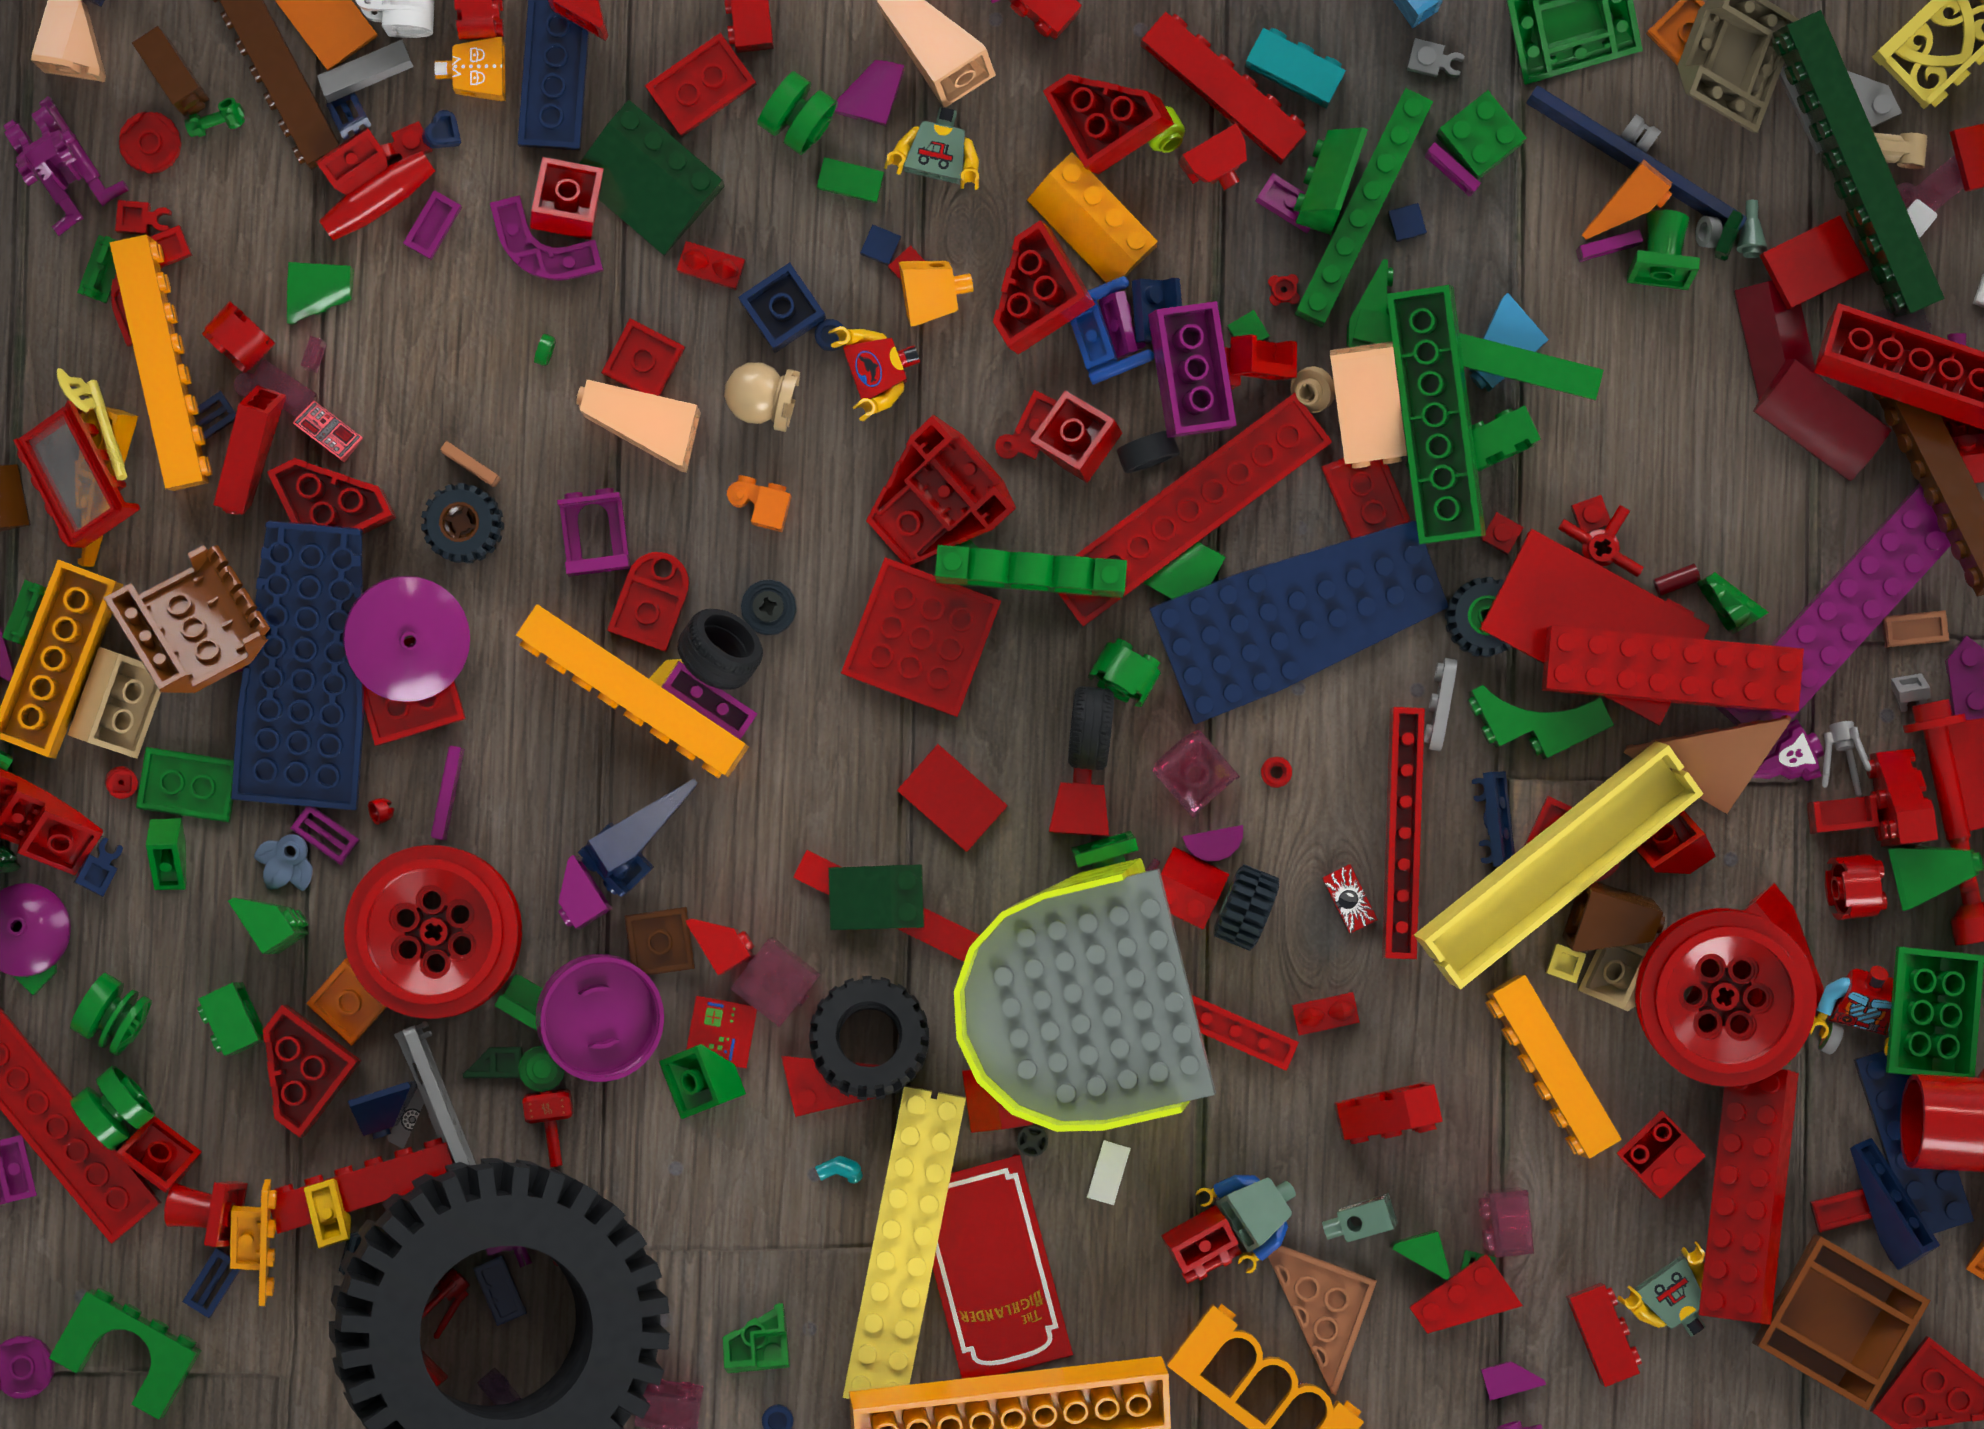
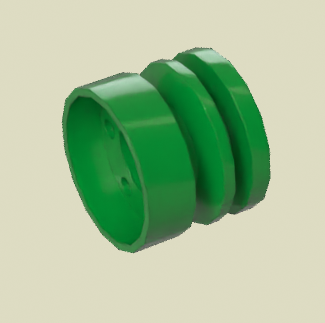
[70,973,152,1056]

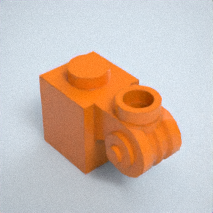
[727,475,792,532]

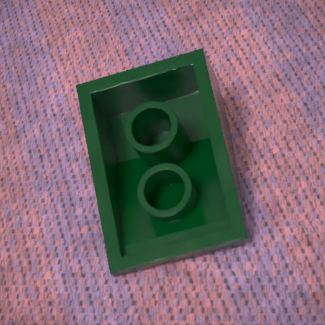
[829,864,924,930]

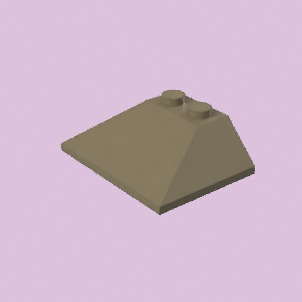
[1678,0,1799,133]

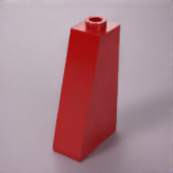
[213,385,286,515]

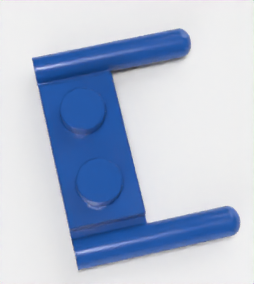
[1070,276,1154,385]

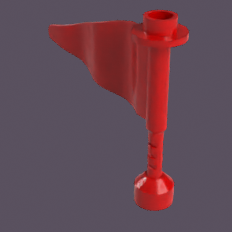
[1903,699,1984,946]

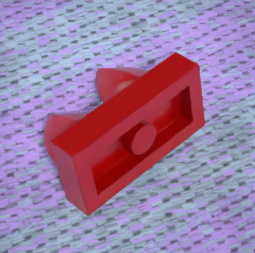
[677,241,746,290]
[1291,992,1360,1036]

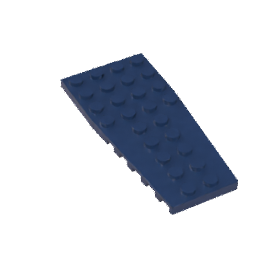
[231,520,364,810]
[1149,520,1448,724]

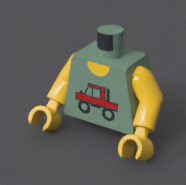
[884,107,979,190]
[1617,1241,1706,1337]

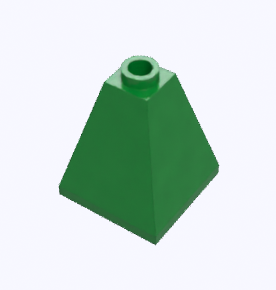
[1888,845,1984,911]

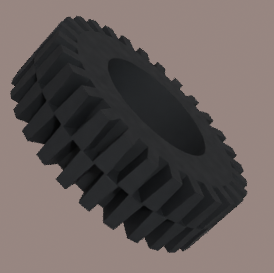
[329,1158,670,1429]

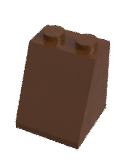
[1562,882,1665,952]

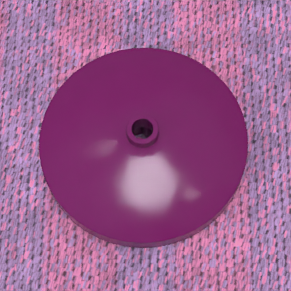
[343,576,470,702]

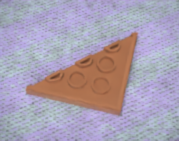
[1623,715,1791,814]
[1268,1245,1377,1395]

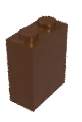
[132,26,210,116]

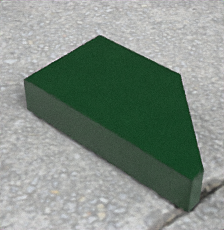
[1715,210,1744,261]
[463,1047,522,1078]

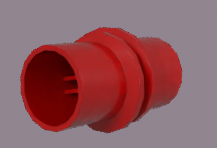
[1900,1069,1984,1172]

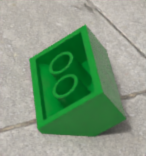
[1294,127,1368,235]
[228,897,309,954]

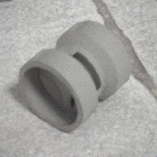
[1620,113,1661,153]

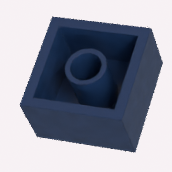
[738,262,826,353]

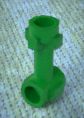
[185,98,245,137]

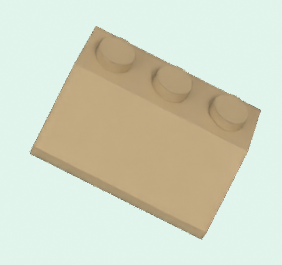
[68,647,161,759]

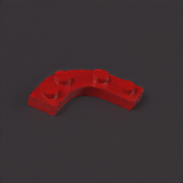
[111,225,193,347]

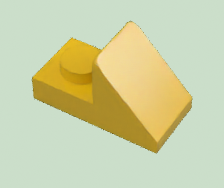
[304,1179,351,1249]

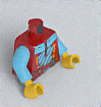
[1810,966,1893,1056]

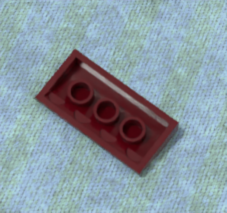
[1753,359,1892,481]

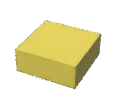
[1545,944,1586,983]

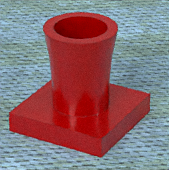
[164,1181,248,1247]

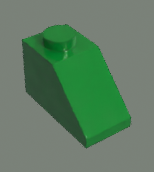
[146,818,186,890]

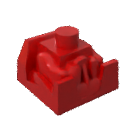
[1178,123,1247,191]

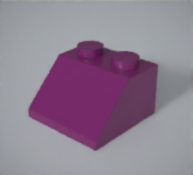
[558,855,613,929]

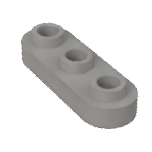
[1424,658,1458,751]

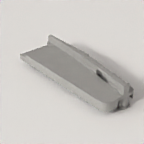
[394,1021,476,1166]

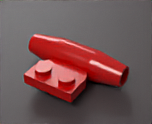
[316,128,435,241]

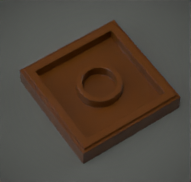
[624,907,695,975]

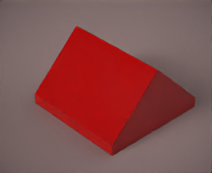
[115,1116,202,1193]

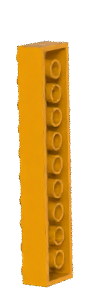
[849,1356,1171,1429]

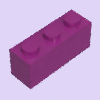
[661,661,757,739]

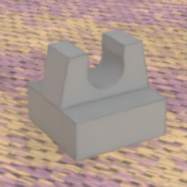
[1891,673,1931,712]

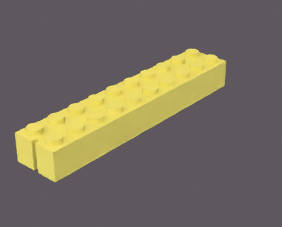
[1414,741,1703,990]
[843,1085,966,1399]

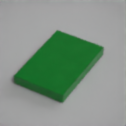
[136,747,234,823]

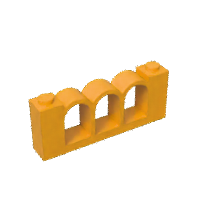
[1167,1303,1364,1429]

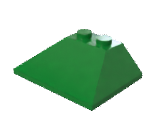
[1506,0,1643,85]

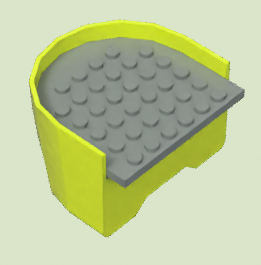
[954,858,1216,1132]

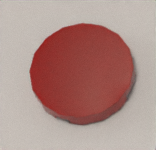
[119,112,182,174]

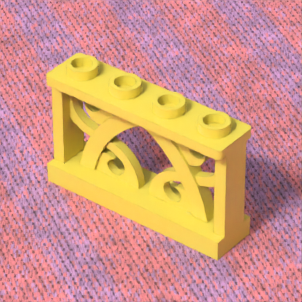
[1872,0,1984,109]

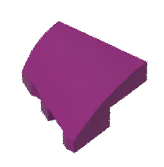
[834,60,905,126]

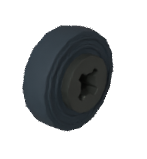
[741,579,797,635]

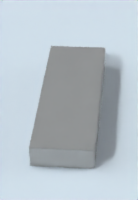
[317,40,413,103]

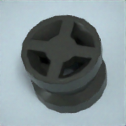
[1017,1125,1048,1157]

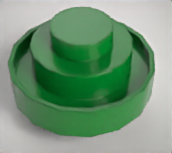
[518,1045,565,1092]

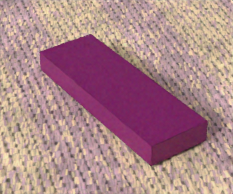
[431,745,465,840]

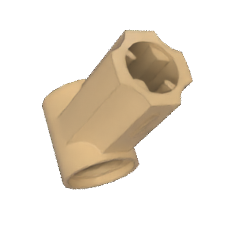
[1874,133,1927,169]

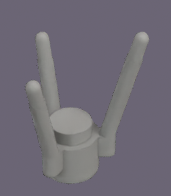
[1822,721,1871,797]

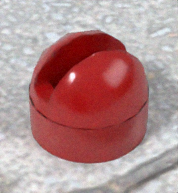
[368,798,394,825]

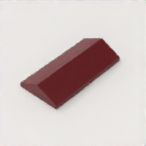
[1734,281,1816,402]

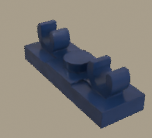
[1472,771,1515,866]

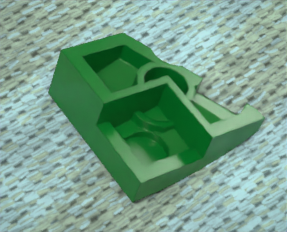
[1143,542,1226,599]
[722,1303,790,1373]

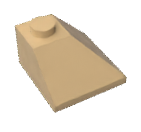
[1578,945,1646,1012]

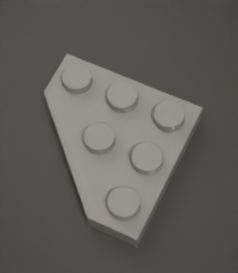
[1779,66,1902,154]

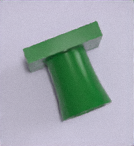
[1627,210,1700,290]
[1071,831,1139,869]

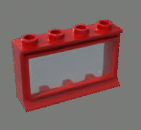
[13,400,141,548]

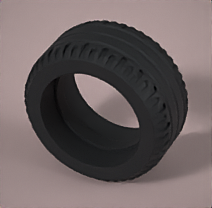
[677,609,763,690]
[1068,686,1114,770]

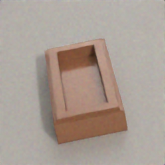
[440,441,501,487]
[1882,610,1949,648]

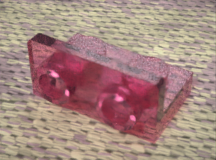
[634,1379,704,1429]

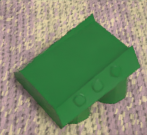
[1697,572,1769,634]

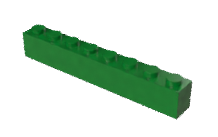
[1294,88,1433,328]

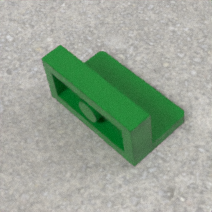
[494,974,543,1031]

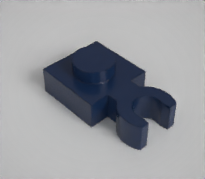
[73,838,123,897]

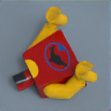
[829,326,920,421]

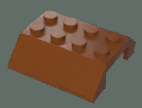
[103,545,270,693]

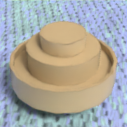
[1290,366,1335,413]

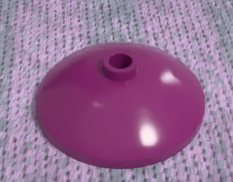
[0,883,71,977]

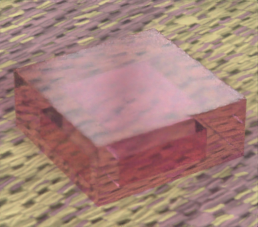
[301,336,327,373]

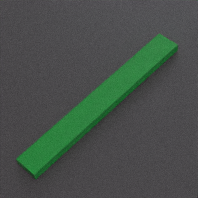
[1353,308,1604,400]

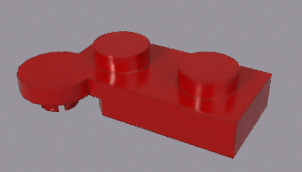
[995,390,1057,460]

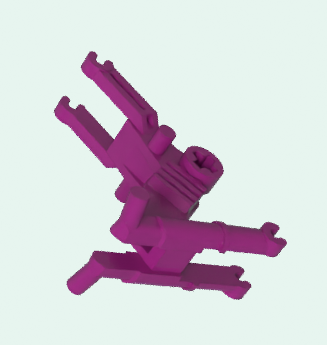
[3,96,129,236]

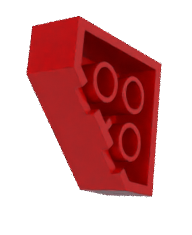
[1043,74,1174,175]
[993,220,1096,355]
[267,458,397,535]
[1867,748,1938,847]
[263,1004,362,1138]
[1334,1082,1443,1144]

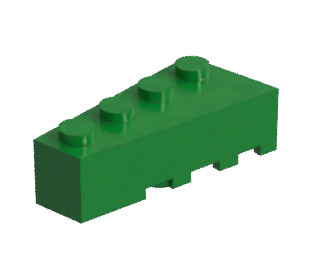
[1405,405,1541,473]

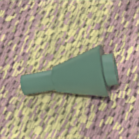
[1736,199,1768,258]

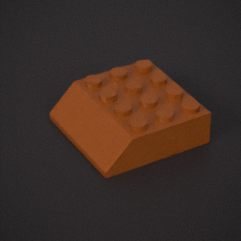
[1752,1234,1931,1410]

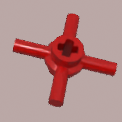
[1558,505,1644,577]

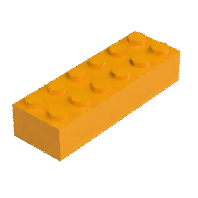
[0,560,124,759]
[1485,975,1622,1159]

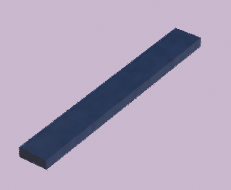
[1526,86,1747,230]

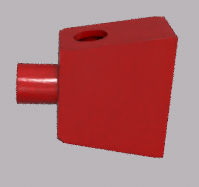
[1049,768,1109,837]

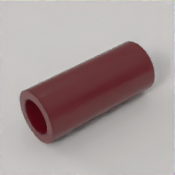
[1653,563,1701,596]

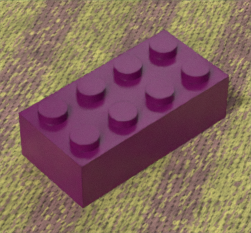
[1148,301,1237,438]

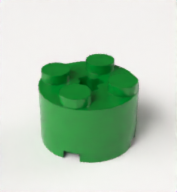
[1088,638,1161,707]

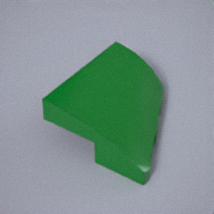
[287,262,354,325]

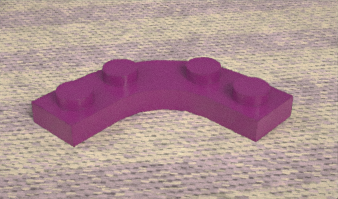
[490,195,604,281]

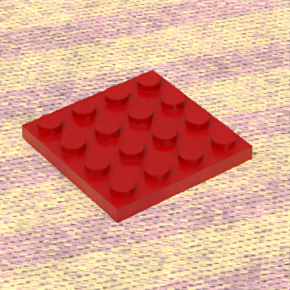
[841,557,1001,718]

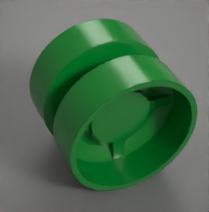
[757,71,838,155]
[70,1065,155,1151]

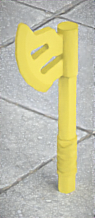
[57,368,127,480]

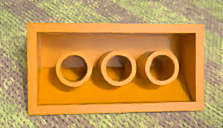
[1027,152,1158,283]

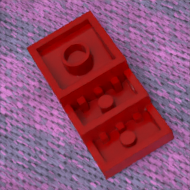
[0,768,103,876]

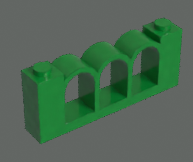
[935,545,1127,598]

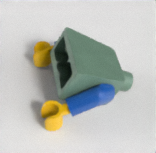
[1196,1175,1296,1273]

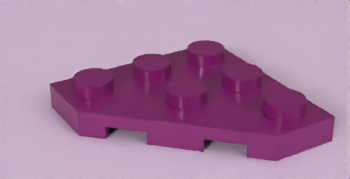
[1945,636,1984,720]

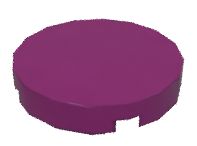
[0,1336,55,1399]

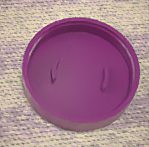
[536,954,664,1082]

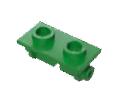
[77,235,117,304]
[2,580,46,646]

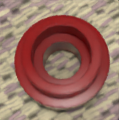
[1261,757,1292,788]

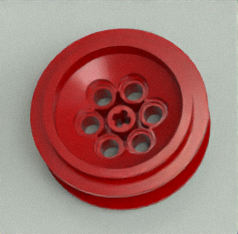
[344,845,523,1019]
[1635,908,1817,1087]

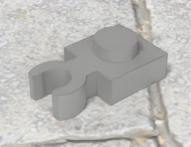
[1407,38,1465,78]

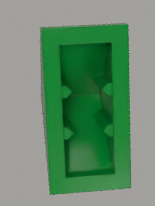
[1390,1230,1450,1280]

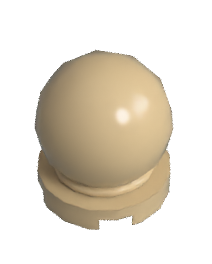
[724,362,800,432]

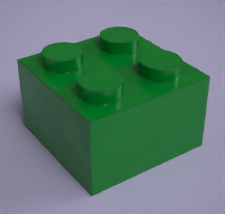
[1436,90,1527,180]
[197,982,264,1056]

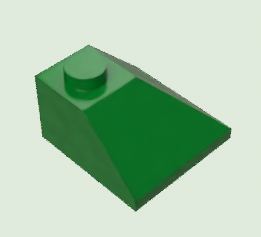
[659,1044,746,1119]

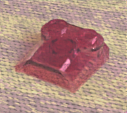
[1152,729,1240,818]

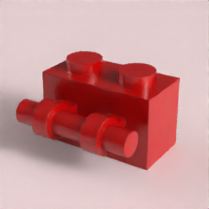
[1161,1205,1242,1284]

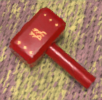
[522,1089,574,1167]

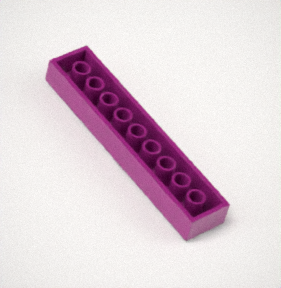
[1715,483,1951,726]

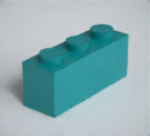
[1244,28,1346,109]

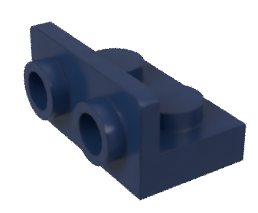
[1132,278,1182,343]

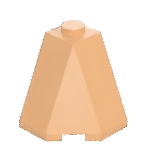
[31,0,106,82]

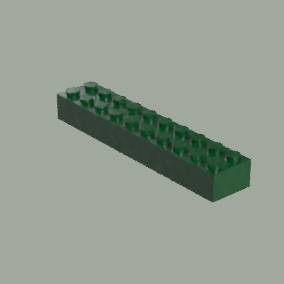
[1772,10,1945,318]

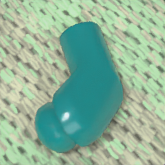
[815,1156,863,1184]

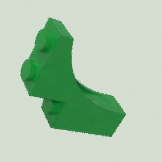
[1467,685,1614,760]

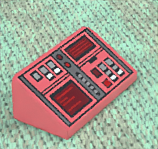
[293,401,363,463]

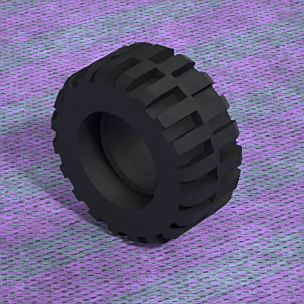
[809,976,929,1100]

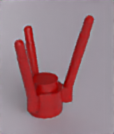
[422,1268,470,1339]

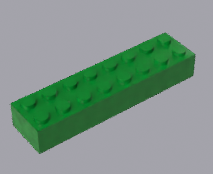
[1386,285,1486,544]

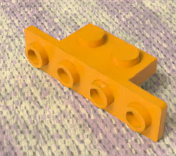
[230,1179,277,1306]

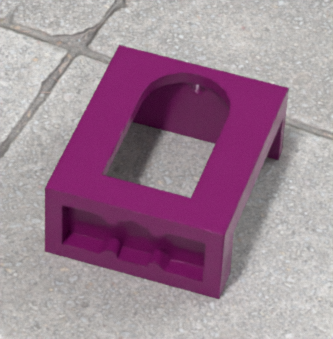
[557,488,631,577]

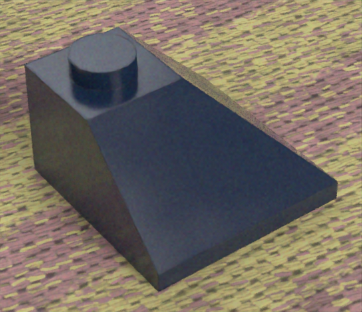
[348,1080,418,1139]

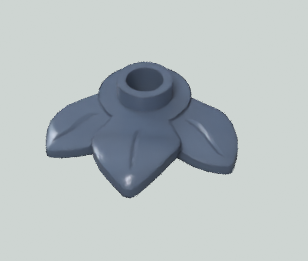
[254,834,313,891]

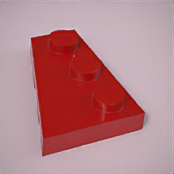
[781,1056,887,1117]
[1409,1253,1523,1334]

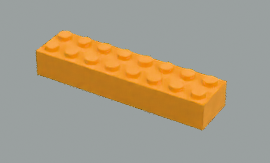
[109,234,213,491]
[516,604,749,779]

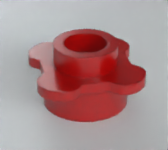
[1268,274,1300,306]

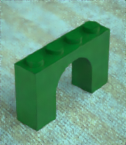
[49,1288,202,1420]

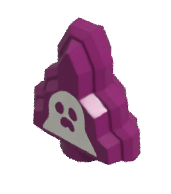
[1752,719,1824,781]

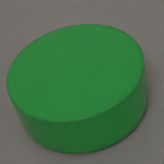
[534,333,556,366]

